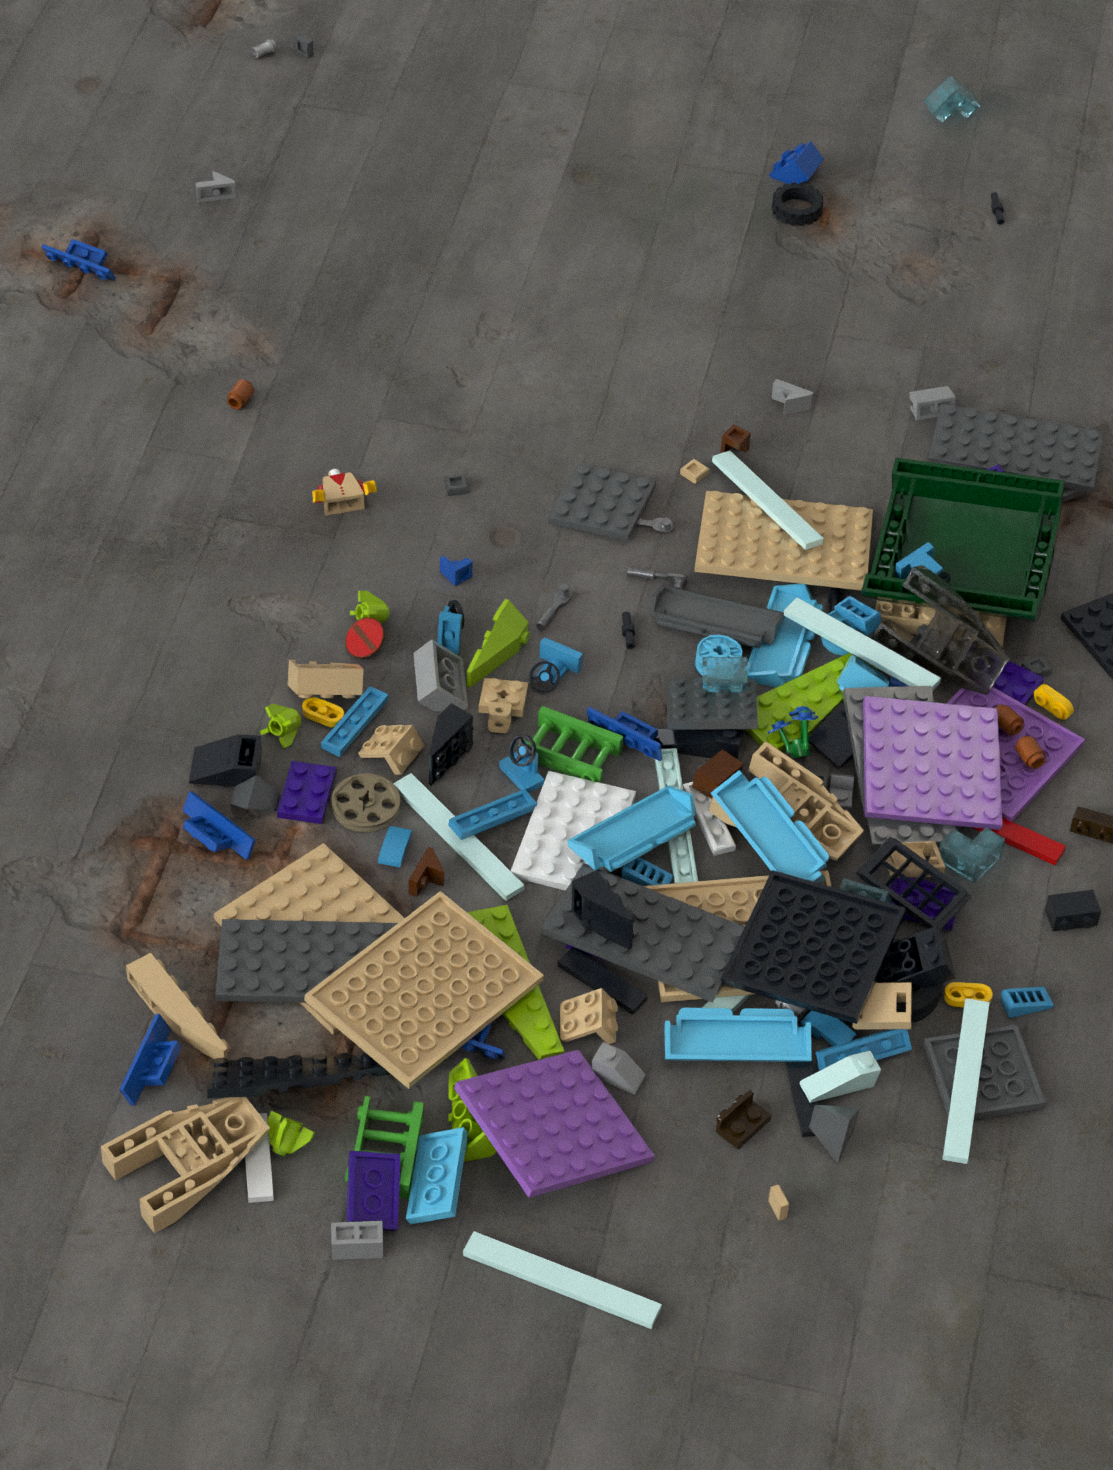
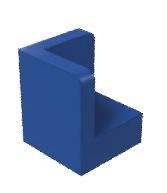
[440,556,473,586]

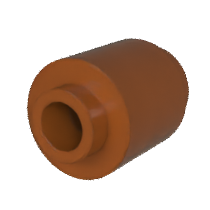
[227,379,255,410]
[994,704,1024,736]
[1015,736,1046,770]

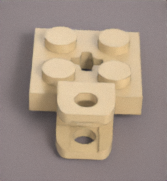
[478,678,528,733]

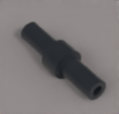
[990,192,1005,225]
[828,587,841,613]
[621,612,635,649]

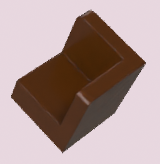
[721,424,751,453]

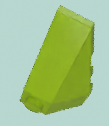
[466,599,530,688]
[448,1058,497,1162]

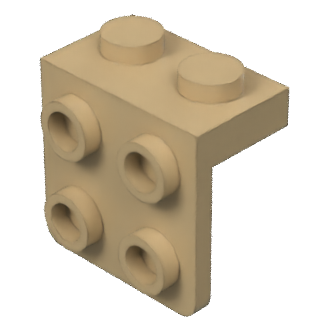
[358,725,425,775]
[560,988,618,1044]

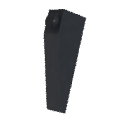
[654,728,744,759]

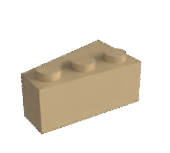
[288,659,364,698]

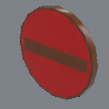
[345,617,385,659]

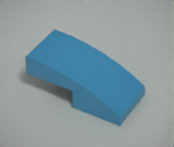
[378,826,412,867]
[800,1011,856,1046]

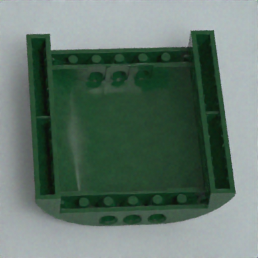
[862,458,1065,622]

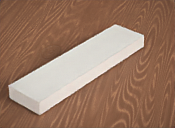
[683,782,736,856]
[245,1113,274,1203]

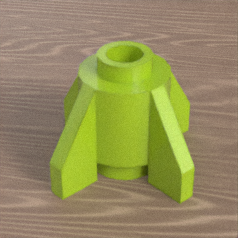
[350,591,390,624]
[260,703,301,748]
[267,1111,315,1156]

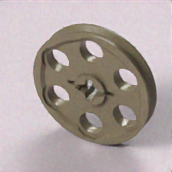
[332,774,400,833]

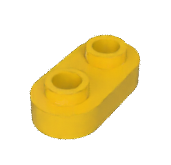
[1034,684,1074,720]
[302,697,344,728]
[944,982,993,1007]

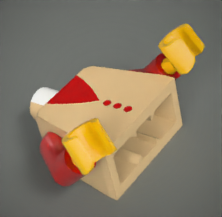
[312,469,378,516]

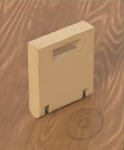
[881,841,945,878]
[853,983,912,1029]

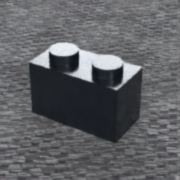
[1045,890,1101,931]

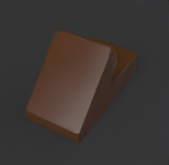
[408,847,444,897]

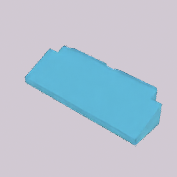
[743,583,824,688]
[711,770,829,883]
[567,786,696,872]
[664,1008,812,1062]

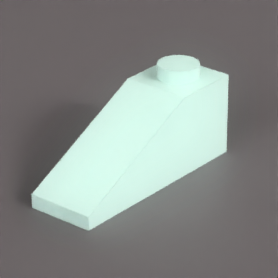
[799,1051,881,1103]

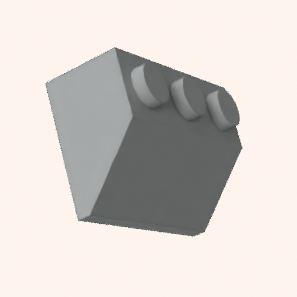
[414,639,468,711]

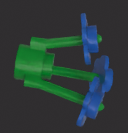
[767,706,818,758]

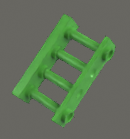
[524,706,623,783]
[345,1096,424,1199]

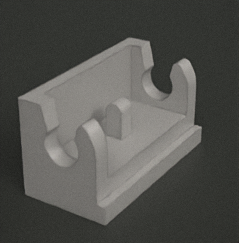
[909,386,956,421]
[331,1221,383,1260]

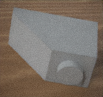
[592,1042,646,1095]

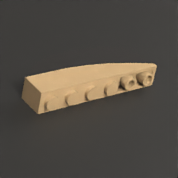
[875,601,1006,651]
[126,953,230,1060]

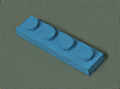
[321,686,389,757]
[448,789,537,840]
[815,1029,912,1071]

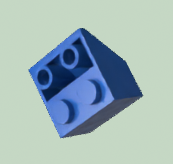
[769,142,824,184]

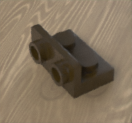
[1070,806,1113,844]
[716,1090,771,1149]

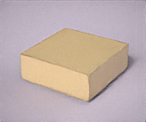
[680,459,709,484]
[768,1185,789,1221]

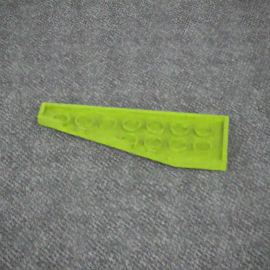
[745,653,878,752]
[467,905,564,1060]

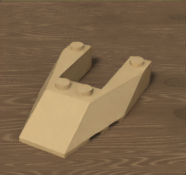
[709,742,864,861]
[101,1097,270,1234]

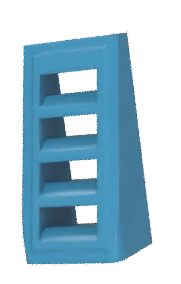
[834,596,882,636]
[622,857,673,886]
[1000,987,1054,1018]

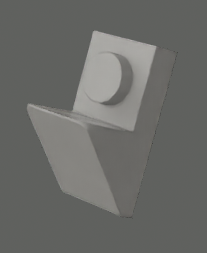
[195,171,236,203]
[772,379,813,415]
[829,774,854,813]

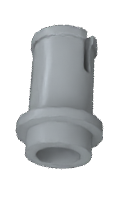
[252,39,277,58]
[775,1000,807,1021]

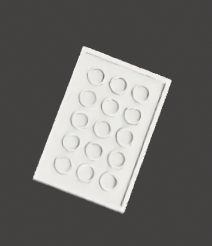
[511,771,636,891]

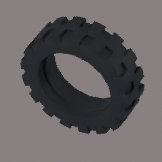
[772,182,824,226]

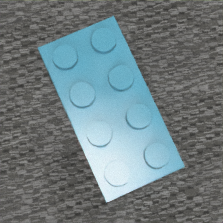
[406,1127,468,1225]

